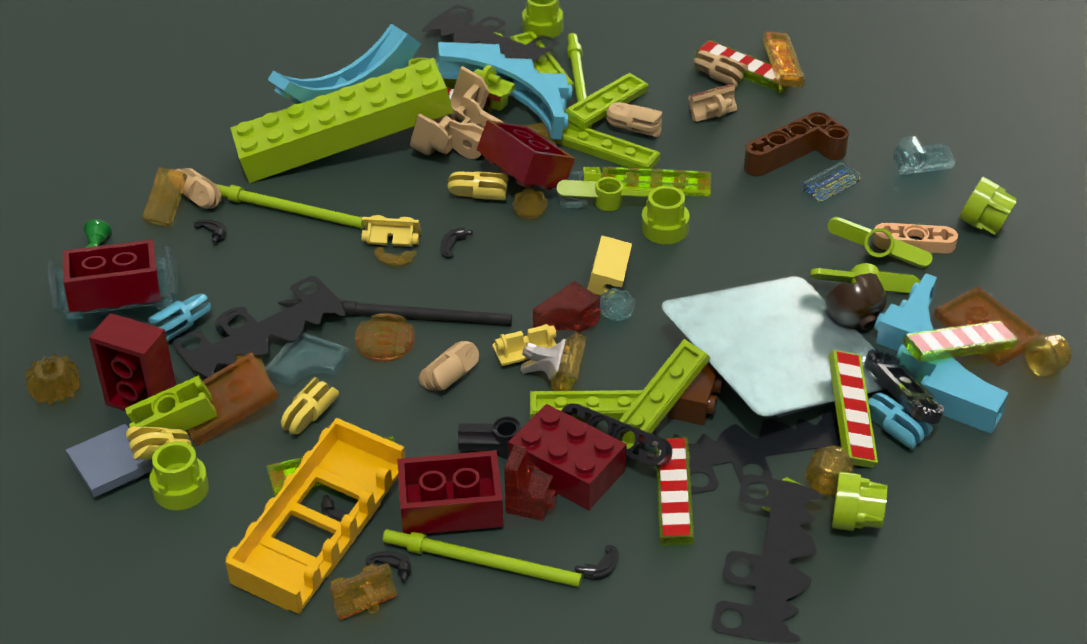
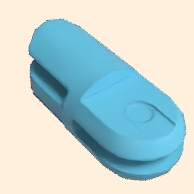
[148,293,211,342]
[868,393,933,450]

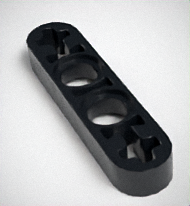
[561,403,673,467]

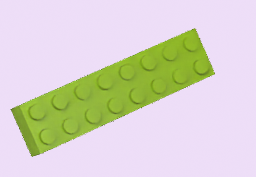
[231,58,454,183]

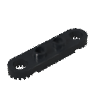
[864,349,944,424]

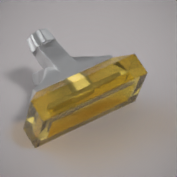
[520,332,587,391]

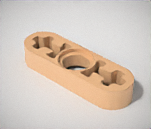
[873,223,958,254]

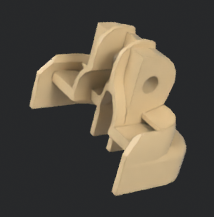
[410,66,504,159]

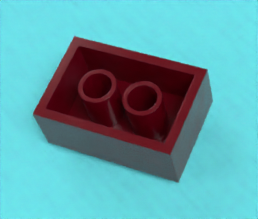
[476,120,575,190]
[63,239,161,313]
[89,313,176,411]
[508,404,627,510]
[397,450,503,534]

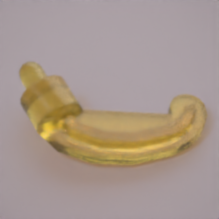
[374,247,417,265]

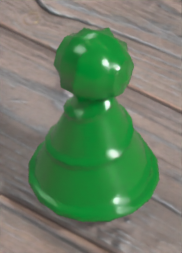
[84,219,112,248]

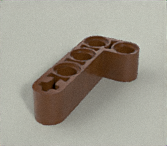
[744,112,849,176]

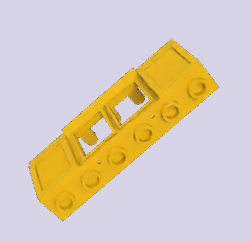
[225,418,405,614]

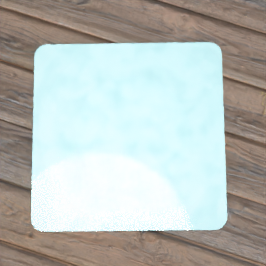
[662,277,885,416]

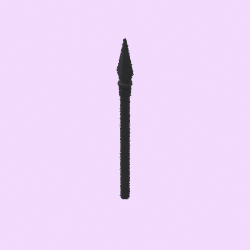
[278,298,512,326]

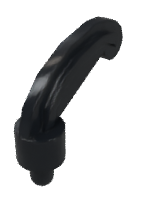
[194,219,226,243]
[440,227,473,258]
[215,307,247,337]
[321,495,350,522]
[574,545,619,579]
[365,551,411,582]

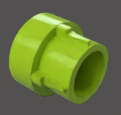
[522,0,563,40]
[958,176,1017,235]
[641,186,690,244]
[150,441,209,510]
[832,471,888,531]

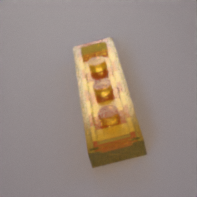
[763,32,805,87]

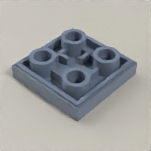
[66,423,153,497]

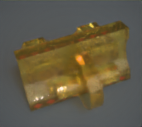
[329,563,398,620]

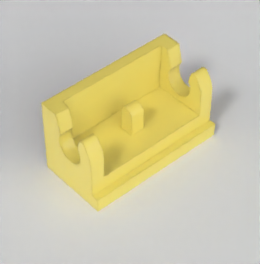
[586,236,632,297]

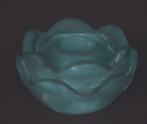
[598,288,636,321]

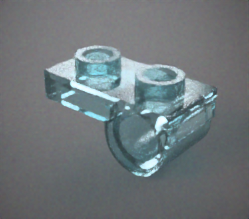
[893,136,955,175]

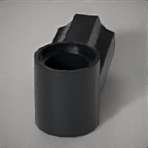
[458,416,521,459]

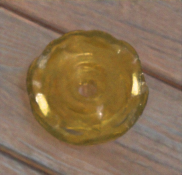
[512,188,548,219]

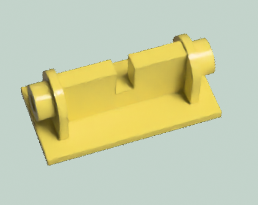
[362,215,422,247]
[492,324,557,366]

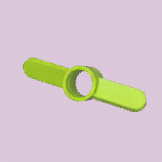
[556,177,650,211]
[827,217,932,268]
[810,263,920,293]

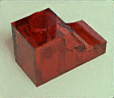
[533,281,600,334]
[504,444,558,522]

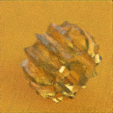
[25,353,80,405]

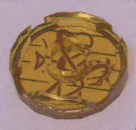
[355,313,415,362]

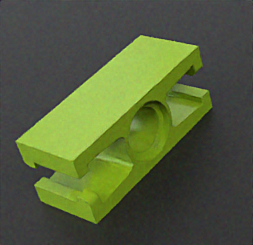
[125,375,217,431]

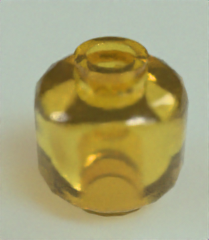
[1024,333,1072,376]
[805,446,853,495]

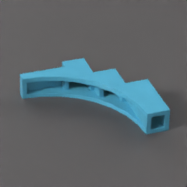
[267,24,421,104]
[436,42,572,140]
[874,273,1008,434]

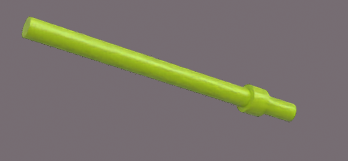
[567,33,592,129]
[216,184,364,229]
[383,529,582,587]

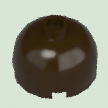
[825,273,887,330]

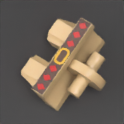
[688,84,737,122]

